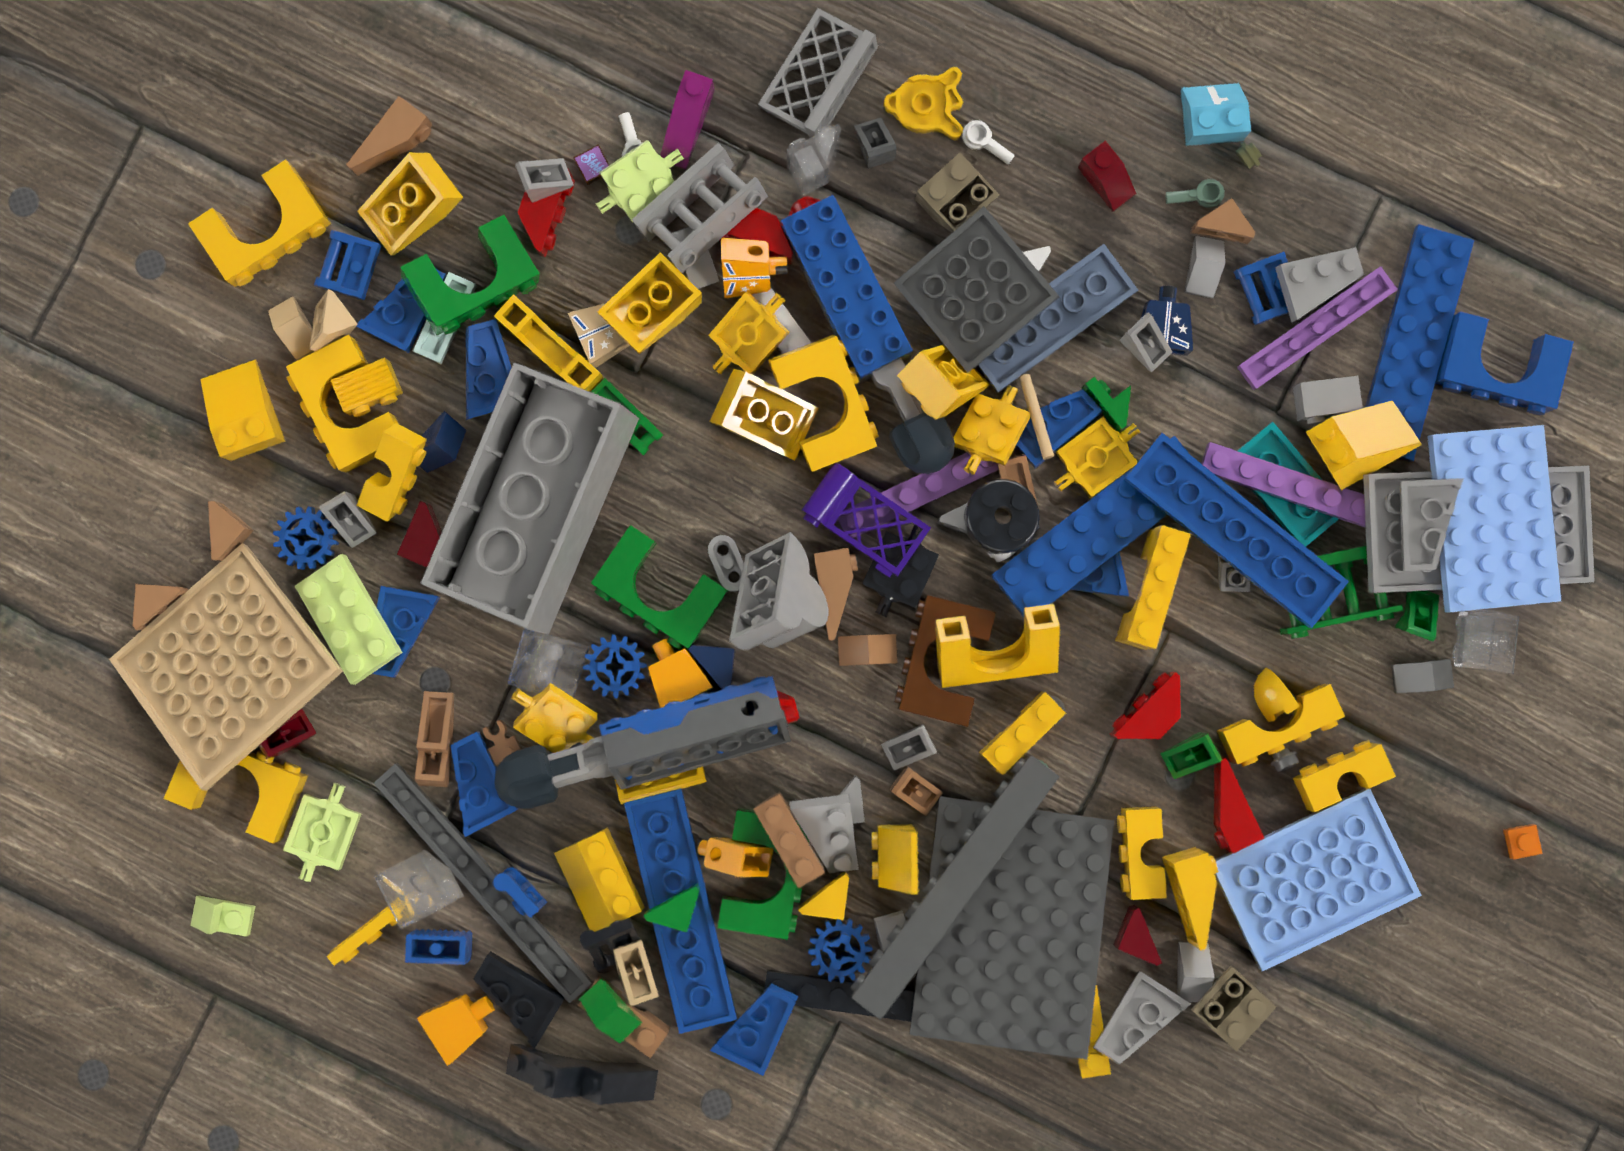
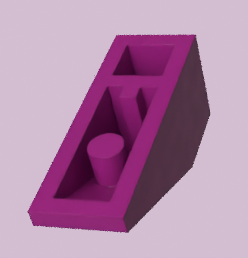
[660,70,715,170]

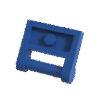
[314,230,381,301]
[1234,252,1288,326]
[493,867,547,918]

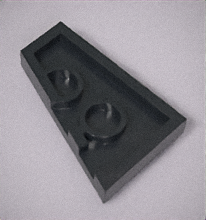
[473,951,565,1049]

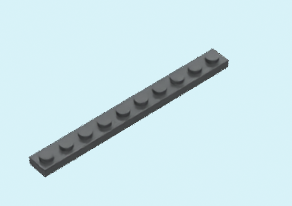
[373,763,593,1004]

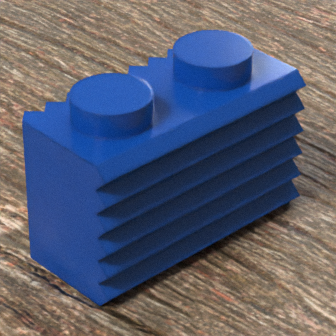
[405,928,473,965]

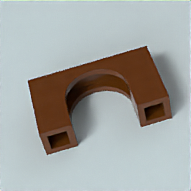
[894,595,996,727]

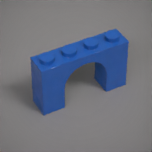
[1435,311,1574,415]

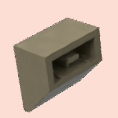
[915,153,999,233]
[1191,966,1276,1051]

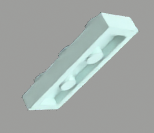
[413,272,477,364]

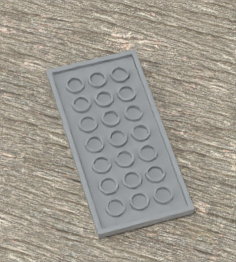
[1363,466,1595,593]

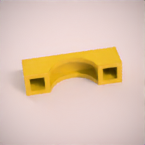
[494,294,604,392]
[1217,684,1345,767]

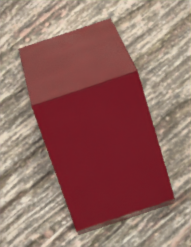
[259,709,317,759]
[1113,904,1162,966]

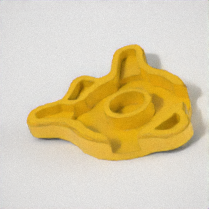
[884,67,963,140]

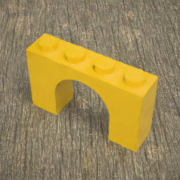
[188,159,331,287]
[286,334,399,473]
[768,335,879,472]
[1115,525,1191,650]
[936,604,1060,688]
[163,751,308,843]

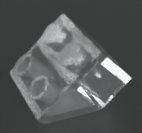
[786,123,841,196]
[507,628,590,698]

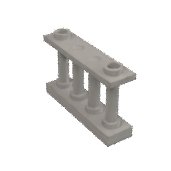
[632,143,768,273]

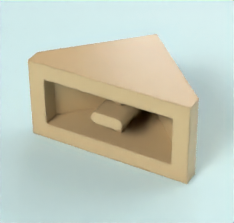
[309,289,357,351]
[268,296,315,361]
[613,939,659,1007]

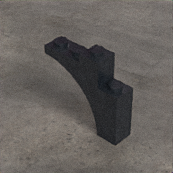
[506,1044,658,1105]

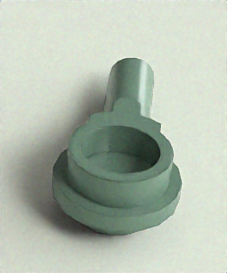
[1165,179,1225,208]

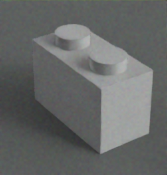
[1293,376,1363,425]

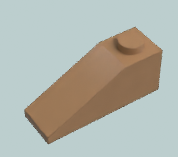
[346,96,432,176]
[813,548,858,641]

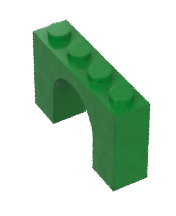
[400,215,540,335]
[591,525,729,650]
[718,808,810,940]

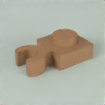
[483,720,522,767]

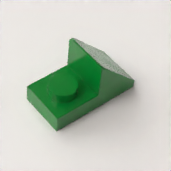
[1081,376,1131,432]
[1395,590,1440,641]

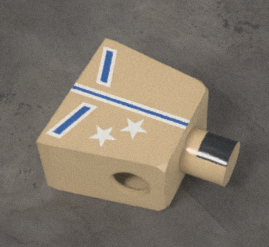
[568,303,630,368]

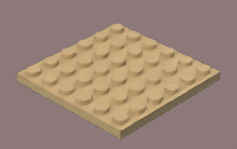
[109,543,343,791]

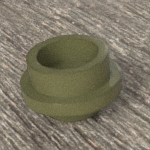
[1235,141,1262,169]

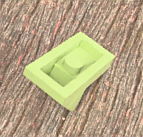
[191,896,255,937]

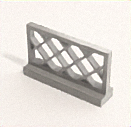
[758,8,878,143]

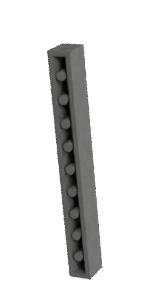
[850,755,1060,1020]

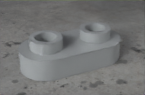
[708,535,744,592]

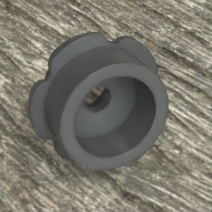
[1271,748,1299,773]

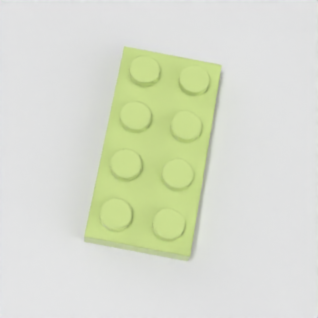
[295,554,403,685]

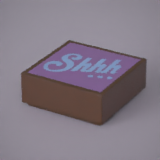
[573,144,609,185]

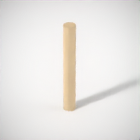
[1019,374,1054,460]

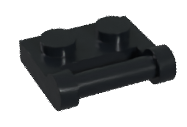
[579,918,647,973]

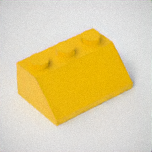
[554,827,645,932]

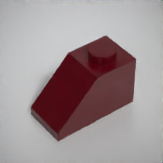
[1077,140,1136,212]
[397,501,442,567]

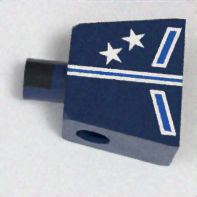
[1140,286,1193,356]

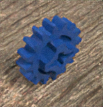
[273,506,339,570]
[583,635,647,698]
[808,918,872,983]

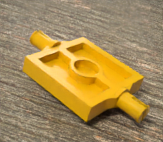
[708,292,790,375]
[953,385,1030,475]
[1054,417,1140,498]
[511,683,597,753]

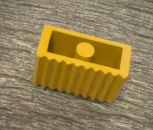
[331,357,403,417]

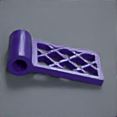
[801,463,931,578]

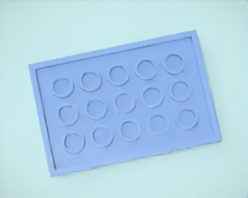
[1427,425,1561,612]
[1215,788,1422,972]

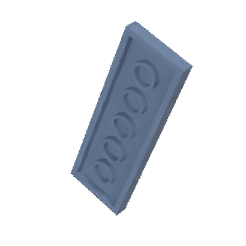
[977,244,1138,393]

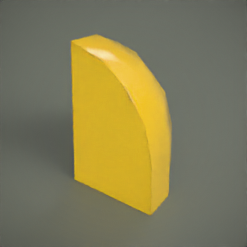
[1254,668,1300,722]

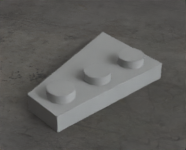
[1275,247,1364,323]
[1399,478,1463,571]
[789,794,859,873]
[1093,971,1191,1065]

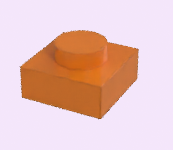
[1503,824,1543,859]

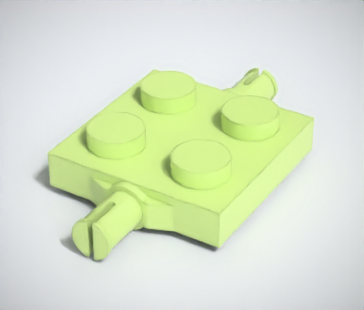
[596,140,684,223]
[283,783,361,882]

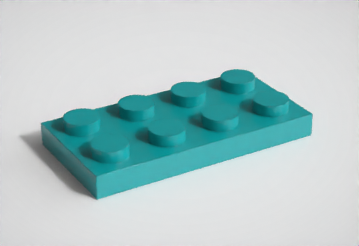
[1237,422,1338,547]

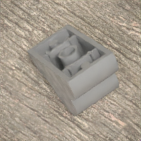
[729,532,828,650]

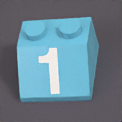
[1181,83,1251,146]

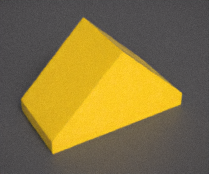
[799,871,849,920]

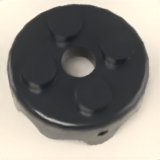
[964,479,1040,554]

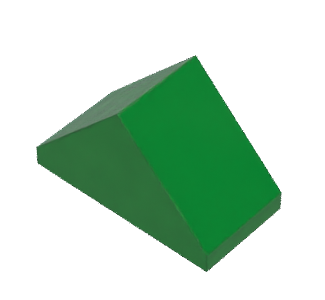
[1161,732,1222,779]
[643,883,701,933]
[579,978,642,1044]

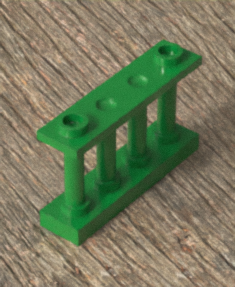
[1280,546,1403,639]

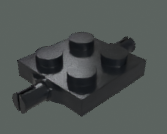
[862,525,939,617]

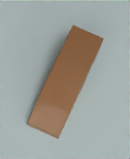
[415,691,454,787]

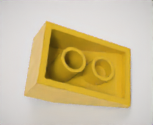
[357,152,463,256]
[597,252,702,354]
[897,344,990,420]
[200,360,285,461]
[710,369,818,461]
[1306,401,1422,491]
[871,824,918,894]
[1162,847,1218,951]

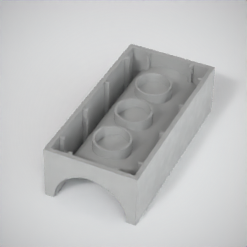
[421,362,639,634]

